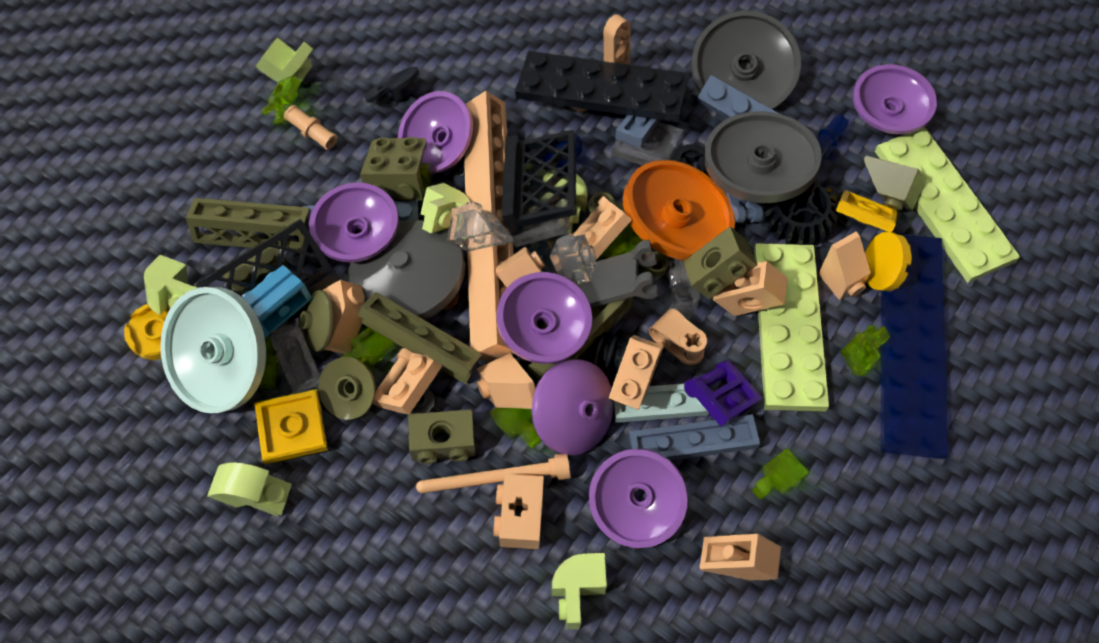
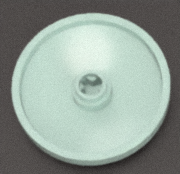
[161,287,266,413]

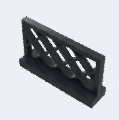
[501,130,576,236]
[194,219,340,304]

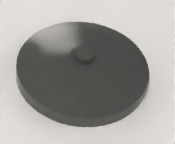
[691,11,801,110]
[704,111,822,203]
[348,220,465,320]

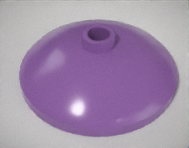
[853,64,937,134]
[398,91,473,174]
[309,183,399,262]
[496,272,592,364]
[532,359,614,455]
[589,448,688,548]

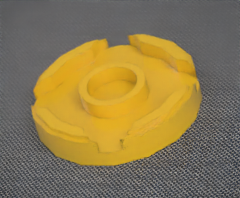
[865,232,912,292]
[124,304,170,360]

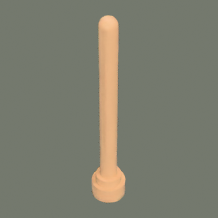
[416,454,571,493]

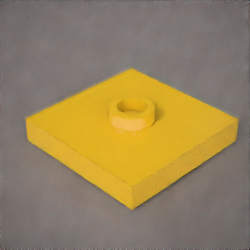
[836,190,898,232]
[254,389,328,464]

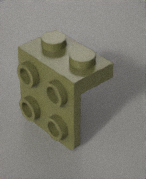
[360,137,427,201]

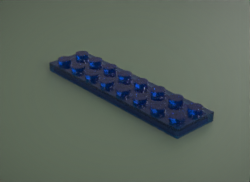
[881,231,948,460]

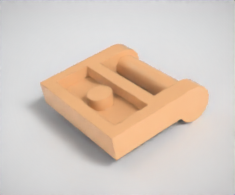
[564,196,632,263]
[373,348,442,415]

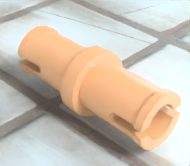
[284,105,338,150]

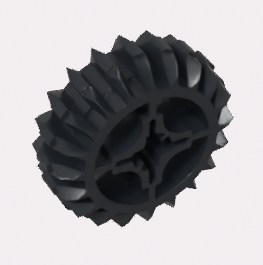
[761,179,838,245]

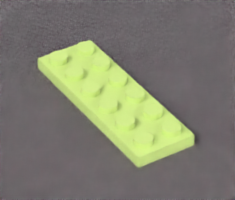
[875,127,1020,283]
[754,244,829,411]

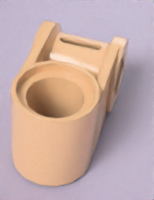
[649,308,707,366]

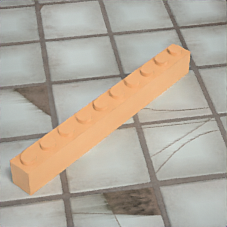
[464,91,515,363]

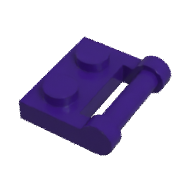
[684,360,763,427]

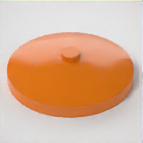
[623,160,735,260]

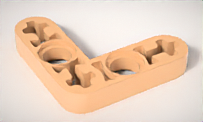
[572,14,631,113]

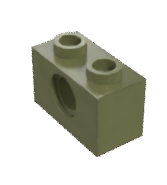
[683,226,757,300]
[408,409,476,464]

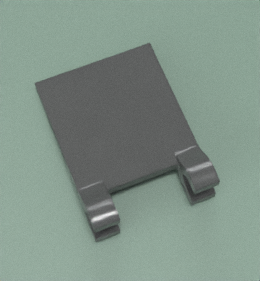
[575,240,658,308]

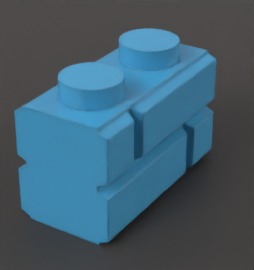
[241,265,313,338]

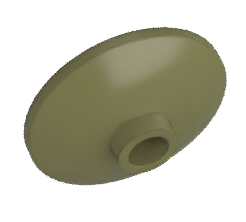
[300,290,333,352]
[318,357,376,420]

